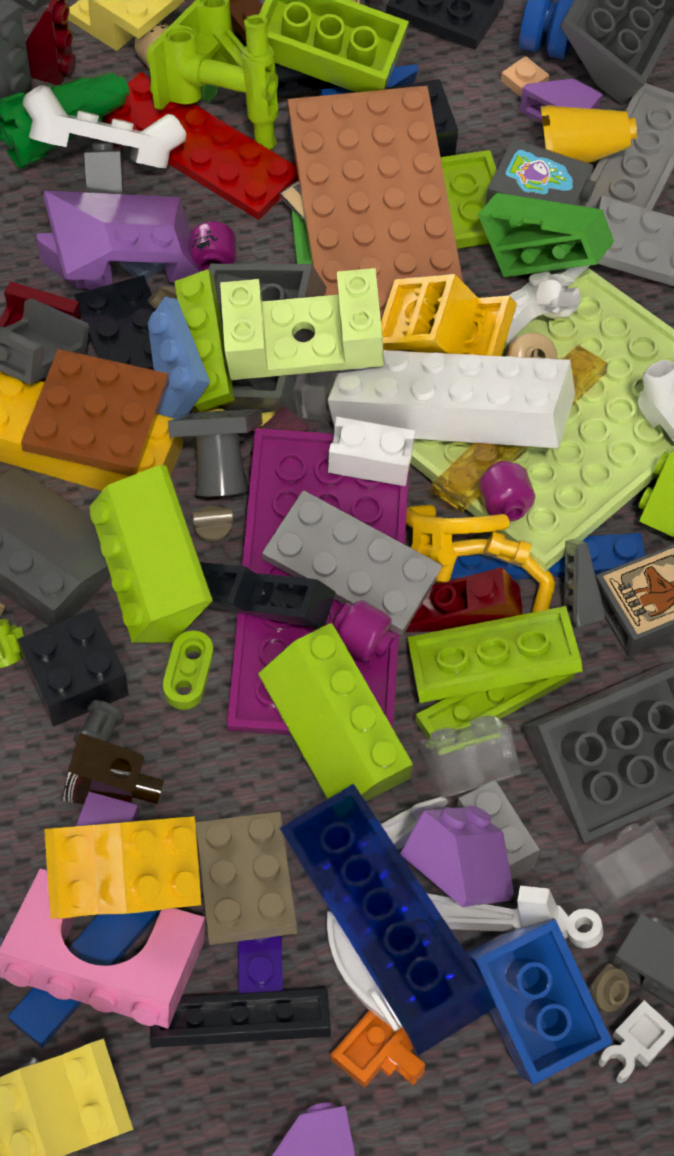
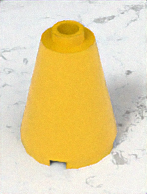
[541,105,638,164]

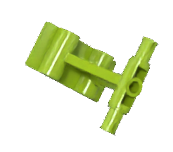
[146,0,279,150]

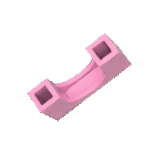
[0,868,205,1029]

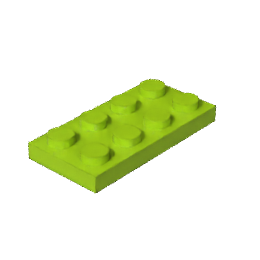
[407,606,583,703]

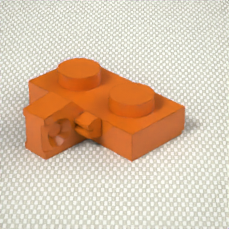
[330,989,426,1088]

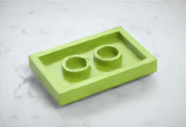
[440,150,497,249]

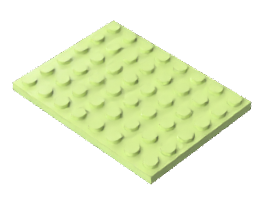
[410,268,674,572]

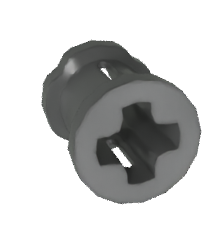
[73,700,124,743]

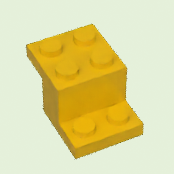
[381,274,517,356]
[44,816,201,919]

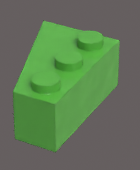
[478,193,615,277]

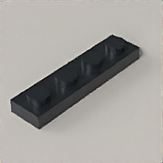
[150,988,331,1048]

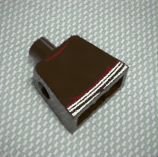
[62,733,164,805]

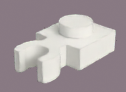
[598,1000,674,1083]

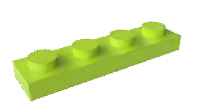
[174,269,235,412]
[415,673,575,753]

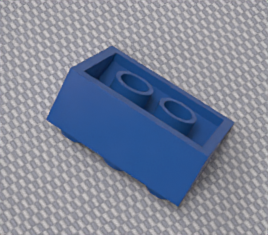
[463,918,613,1085]

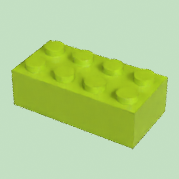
[259,0,409,92]

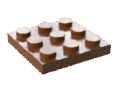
[21,349,169,476]

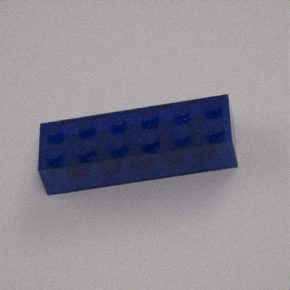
[279,784,496,1056]

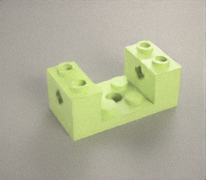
[220,268,384,380]

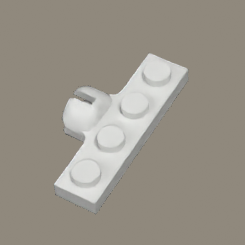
[505,265,590,344]

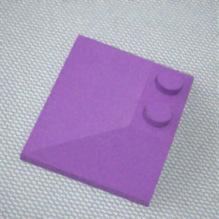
[43,190,200,282]

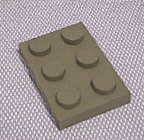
[195,811,297,945]

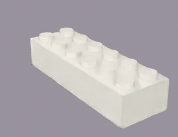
[328,350,575,448]

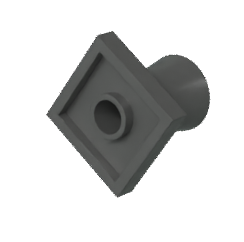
[168,408,263,496]

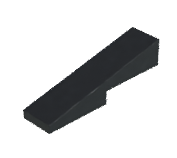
[200,562,336,629]

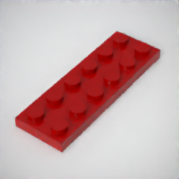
[101,72,299,220]

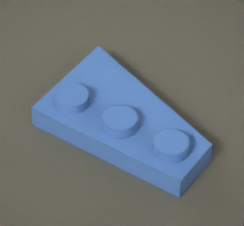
[148,297,210,419]

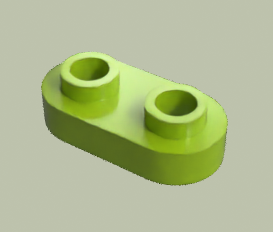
[163,630,214,710]

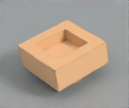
[501,56,549,97]

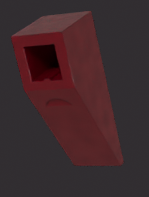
[25,0,76,85]
[405,567,523,632]

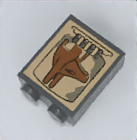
[595,544,674,658]

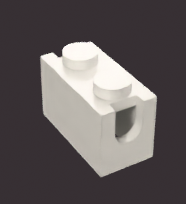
[328,417,415,486]

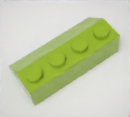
[89,465,213,643]
[258,623,413,817]

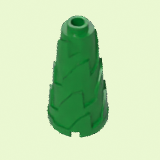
[0,72,130,169]

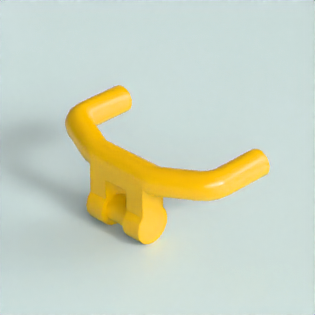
[406,505,510,566]
[435,531,555,613]

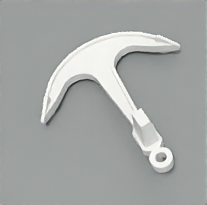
[327,796,603,1032]

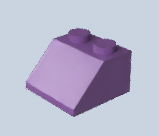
[400,806,514,907]

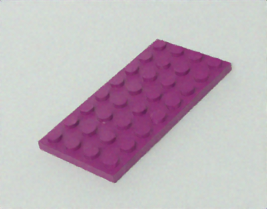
[227,428,409,735]

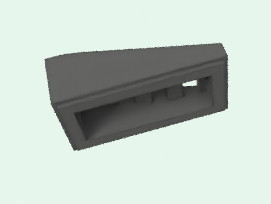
[564,539,605,628]

